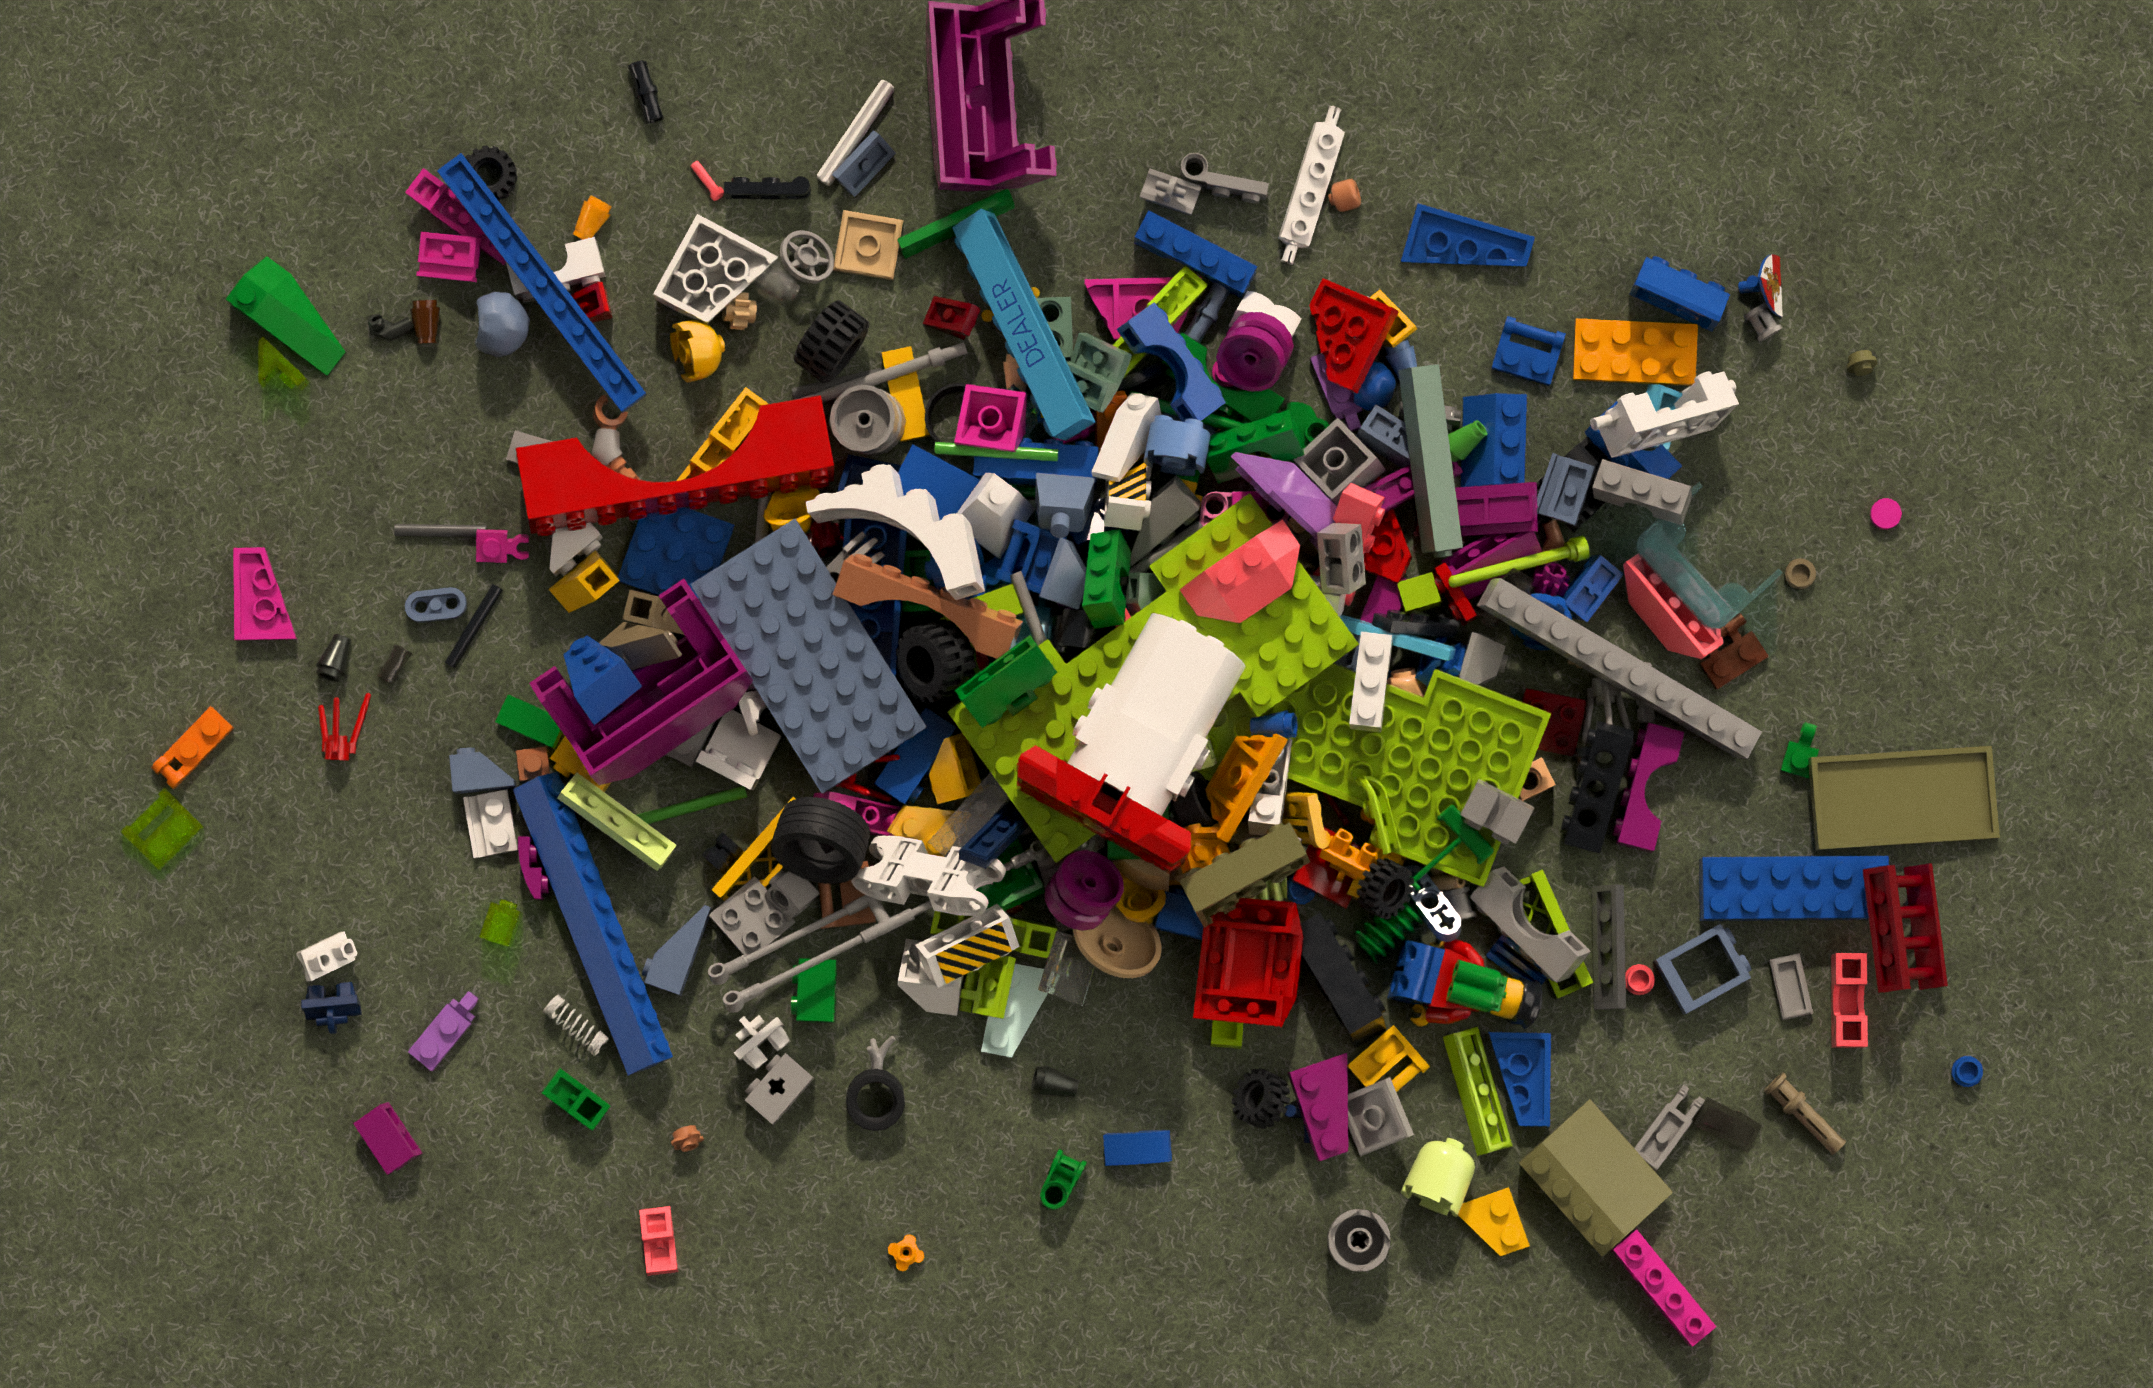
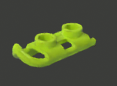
[1355,776,1401,855]

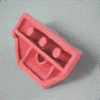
[1179,520,1300,623]
[1623,549,1724,659]

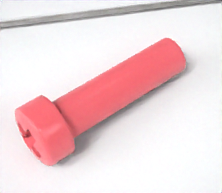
[690,161,724,201]

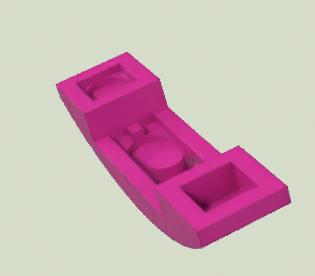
[405,168,506,265]

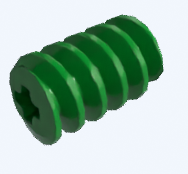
[1354,902,1423,965]

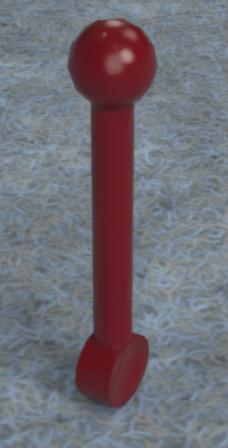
[1321,791,1350,827]

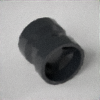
[702,832,744,875]

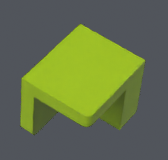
[1397,572,1441,615]

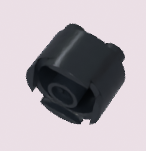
[1047,609,1110,658]

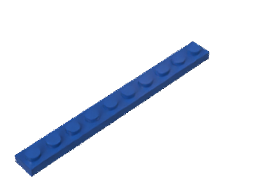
[437,153,647,413]

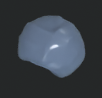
[475,292,530,357]

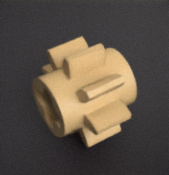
[722,292,757,330]

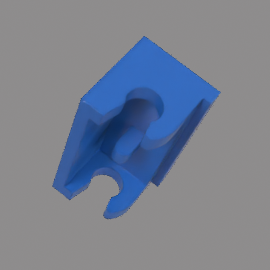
[1560,555,1624,623]
[1415,637,1467,687]

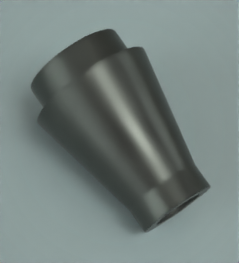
[316,634,351,682]
[1031,1065,1079,1098]

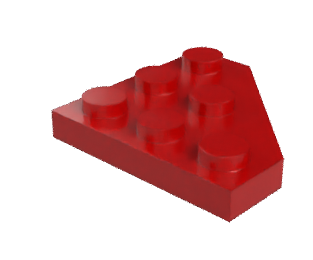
[1309,278,1399,394]
[1364,477,1412,584]

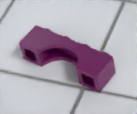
[1612,723,1684,853]

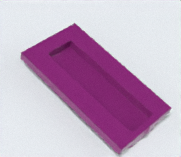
[1455,482,1538,537]

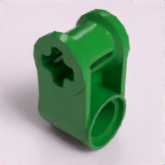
[1040,1149,1087,1211]

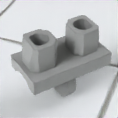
[1140,168,1201,216]

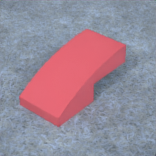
[639,1206,678,1276]

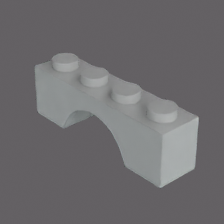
[1470,866,1591,983]

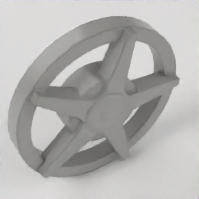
[780,230,834,284]

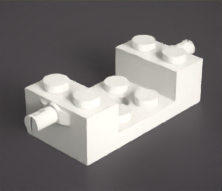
[1590,372,1739,458]

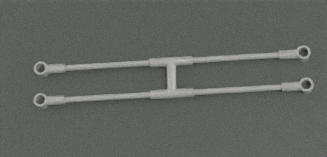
[708,826,1050,1013]

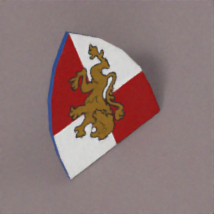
[1738,254,1783,317]

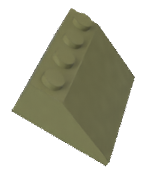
[1519,1099,1673,1257]

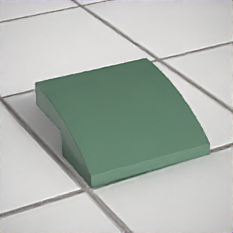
[1066,333,1132,412]

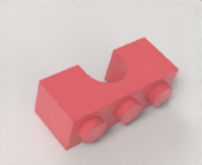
[1831,953,1868,1048]

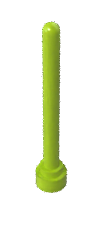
[1448,535,1590,588]

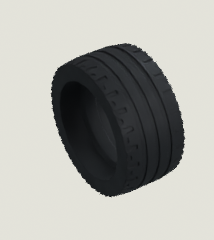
[772,797,870,884]

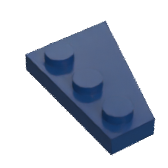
[1488,1032,1551,1127]

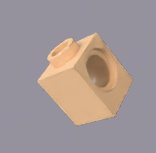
[1518,757,1556,802]

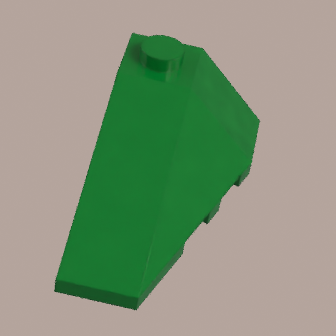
[225,256,346,376]

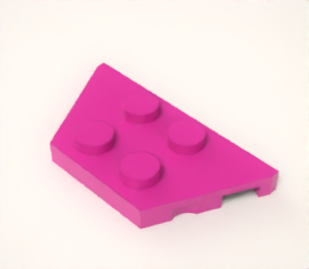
[1084,277,1202,341]

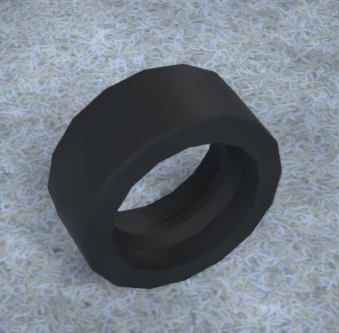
[1172,771,1217,827]
[846,1069,905,1131]

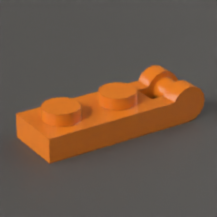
[151,706,234,789]

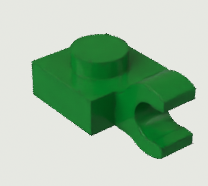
[1780,722,1819,779]

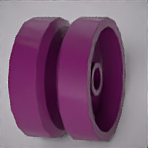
[1216,312,1294,391]
[1045,850,1124,931]

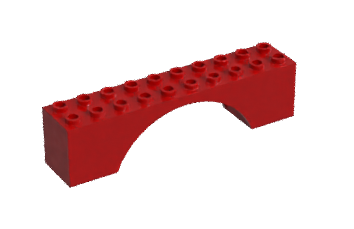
[516,395,834,536]

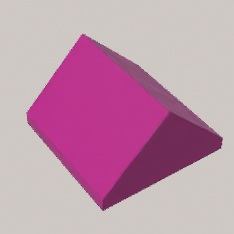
[954,384,1027,452]

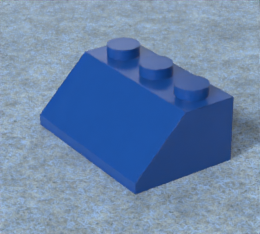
[1629,256,1730,332]
[1461,393,1527,487]

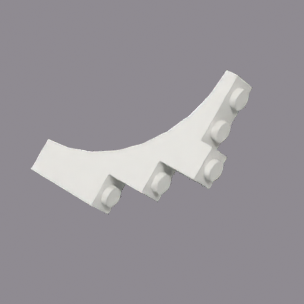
[806,464,985,600]

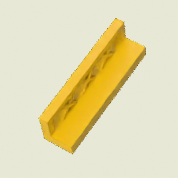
[712,797,795,902]

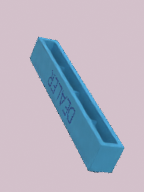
[952,209,1096,441]

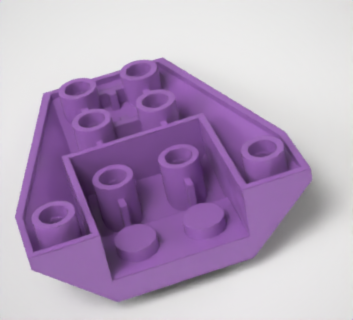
[1231,452,1337,549]

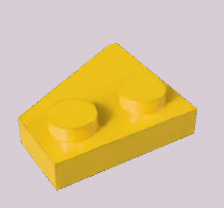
[887,805,971,857]
[1458,1187,1530,1256]

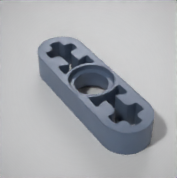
[1405,865,1461,942]

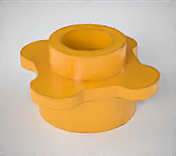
[888,1234,924,1271]

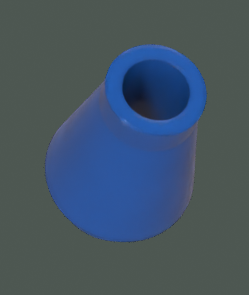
[1250,710,1298,740]

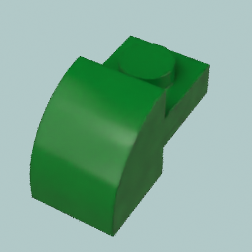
[541,1067,611,1131]

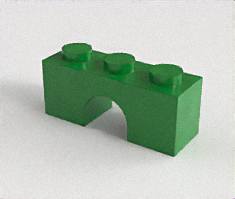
[1206,409,1305,484]
[1082,529,1131,629]

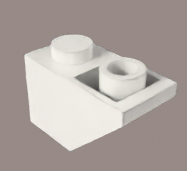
[549,522,603,576]

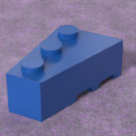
[563,635,642,725]

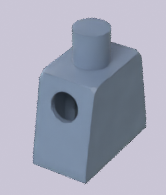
[1035,473,1095,538]

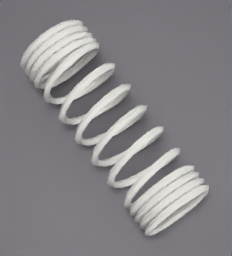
[543,995,609,1056]

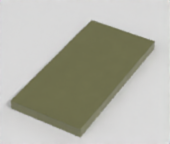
[1808,746,2000,851]

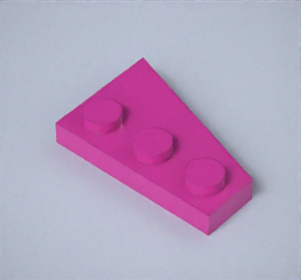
[233,547,297,641]

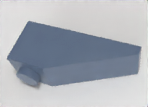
[642,905,712,996]

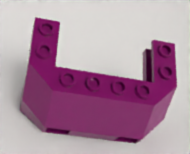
[926,0,1057,192]
[529,579,753,785]

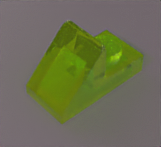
[258,337,310,391]

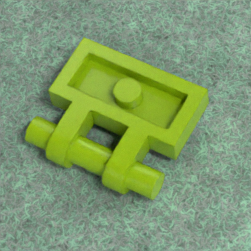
[959,956,1016,1019]

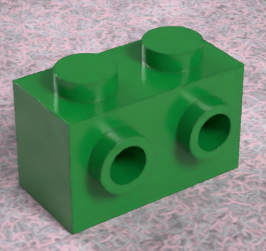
[791,958,837,1023]

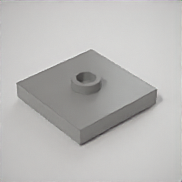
[1348,1077,1414,1157]

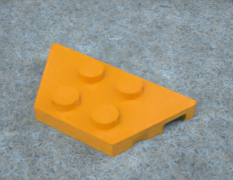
[1205,734,1288,843]

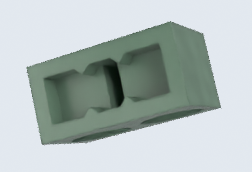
[1036,297,1073,361]

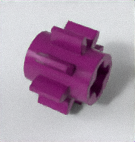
[1530,562,1570,597]

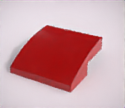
[1291,827,1362,909]

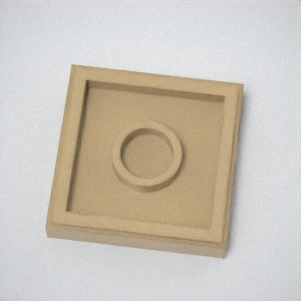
[833,210,904,281]

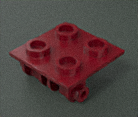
[1522,688,1587,756]

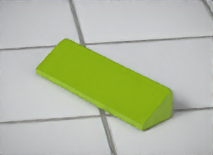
[1443,1027,1512,1156]

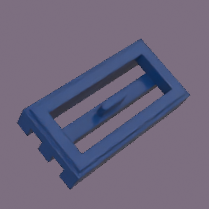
[1486,934,1547,985]

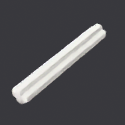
[817,80,894,186]

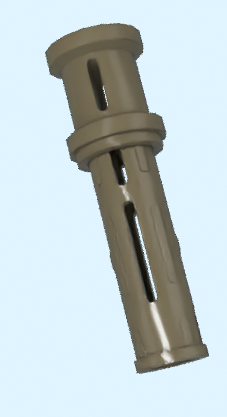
[1764,1072,1846,1155]

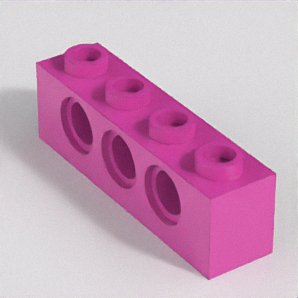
[1611,1229,1716,1347]

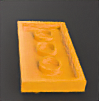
[1573,318,1698,386]

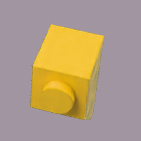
[929,733,984,804]

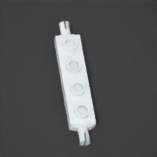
[1278,106,1345,265]

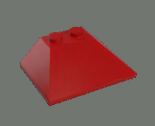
[1193,898,1303,1027]

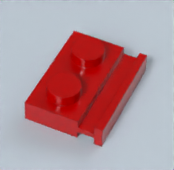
[1432,563,1477,626]

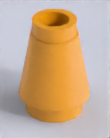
[573,195,612,240]

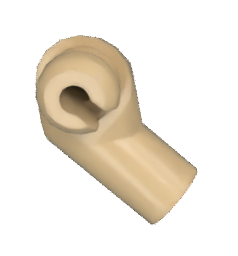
[1430,868,1465,891]

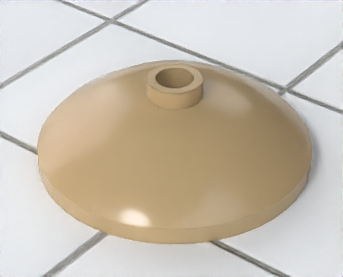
[1073,906,1162,978]

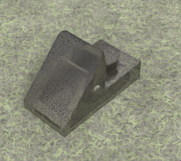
[1692,1097,1762,1153]

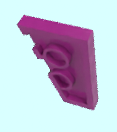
[1287,1053,1348,1161]

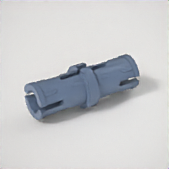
[1184,283,1230,344]

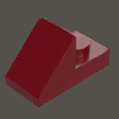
[923,296,981,340]

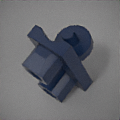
[301,982,362,1034]

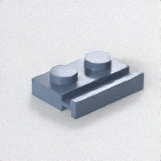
[1537,453,1596,526]

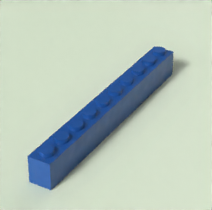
[513,772,673,1075]

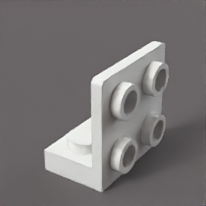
[696,710,781,790]

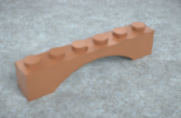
[833,554,1023,659]

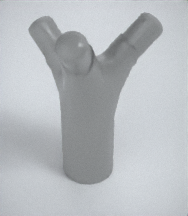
[867,1036,896,1070]

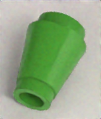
[1448,420,1487,462]

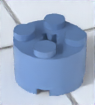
[1144,415,1211,476]

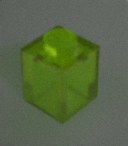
[479,899,523,948]

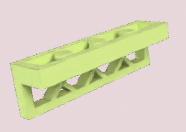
[557,773,677,871]

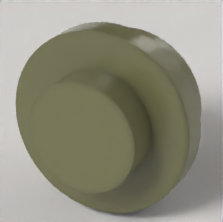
[1847,350,1878,376]

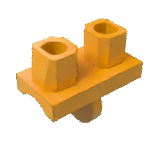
[1319,829,1380,883]

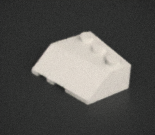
[653,214,778,324]

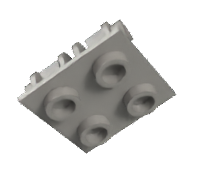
[708,876,795,956]

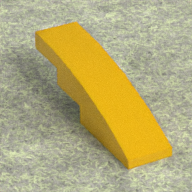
[677,387,768,481]

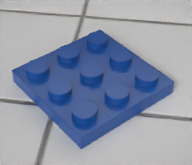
[618,507,735,608]

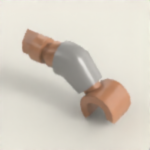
[592,394,640,480]

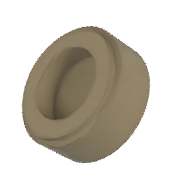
[1784,558,1816,590]

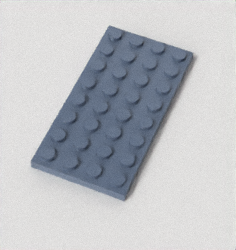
[690,519,927,794]

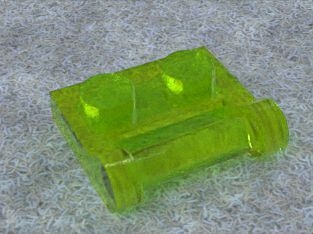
[121,787,204,870]

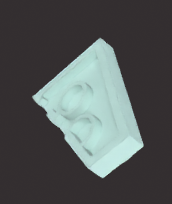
[981,964,1060,1058]

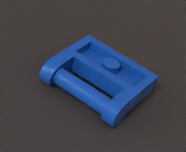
[1491,316,1566,386]
[995,519,1067,594]

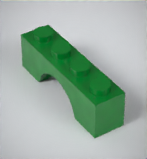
[1161,333,1284,423]

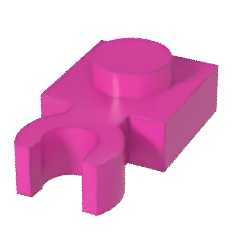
[476,529,529,563]

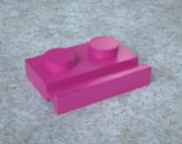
[416,232,482,282]

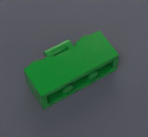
[955,635,1058,728]

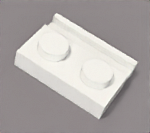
[463,789,518,859]

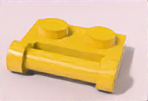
[1282,792,1331,849]
[1347,1025,1430,1092]

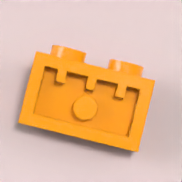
[1181,823,1237,873]

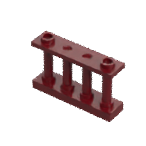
[1863,863,1948,993]

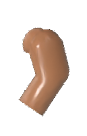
[1542,519,1565,563]

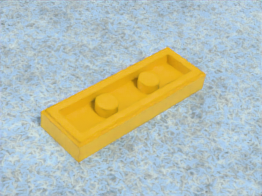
[881,346,931,442]

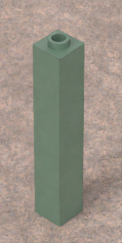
[1398,364,1463,558]

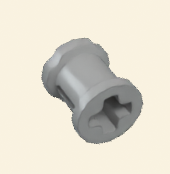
[1744,303,1783,343]
[1443,886,1477,920]

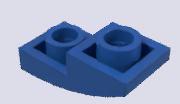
[1103,1130,1172,1166]

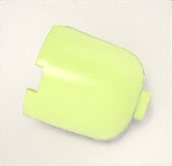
[1401,1138,1475,1217]

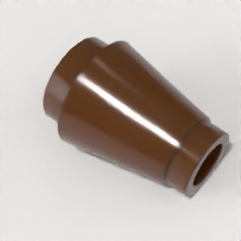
[410,300,440,344]

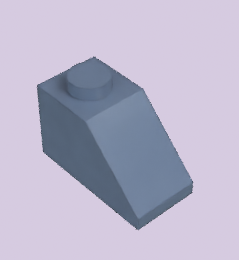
[449,748,517,794]

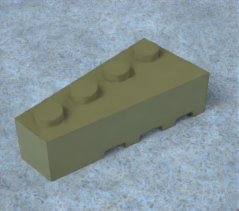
[1179,822,1310,928]

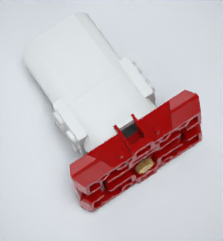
[1016,613,1246,874]

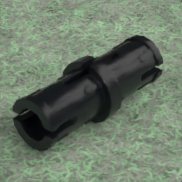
[628,60,664,124]

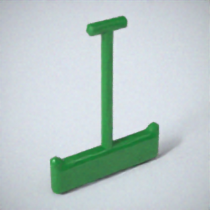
[1411,805,1494,891]

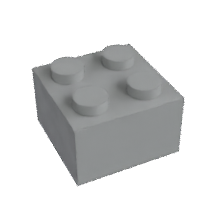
[1293,418,1385,506]

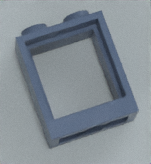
[1653,924,1752,1015]

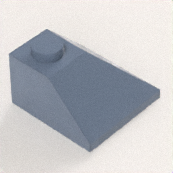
[1039,538,1086,610]

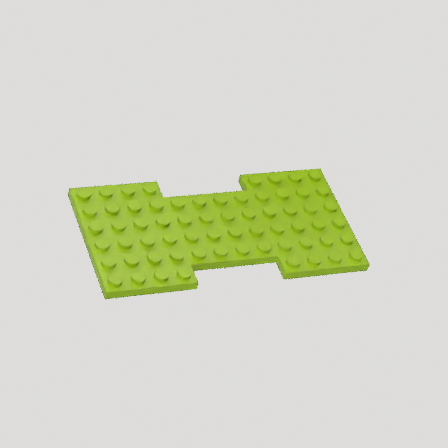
[947,493,1359,863]
[1198,663,1551,887]

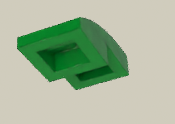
[495,695,563,749]

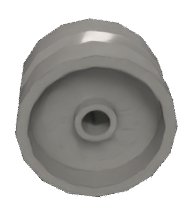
[830,385,906,456]

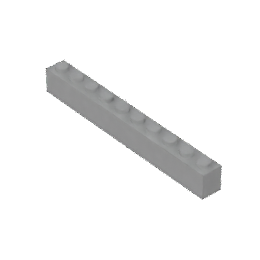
[1477,578,1762,759]

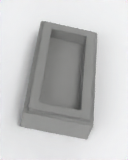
[1769,953,1813,1020]

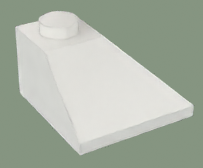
[956,473,1035,559]
[898,939,963,1016]

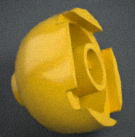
[670,320,725,383]

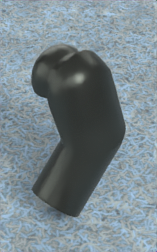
[367,314,414,341]

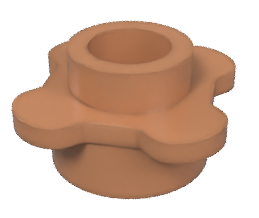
[671,1125,704,1152]

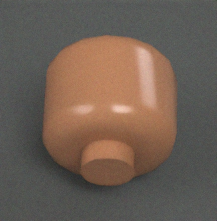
[1328,179,1361,212]

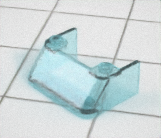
[1636,482,1783,630]

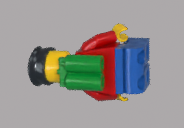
[1387,939,1543,1029]

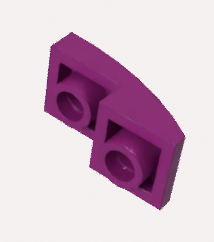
[518,836,550,900]

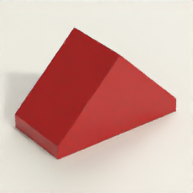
[571,282,613,323]

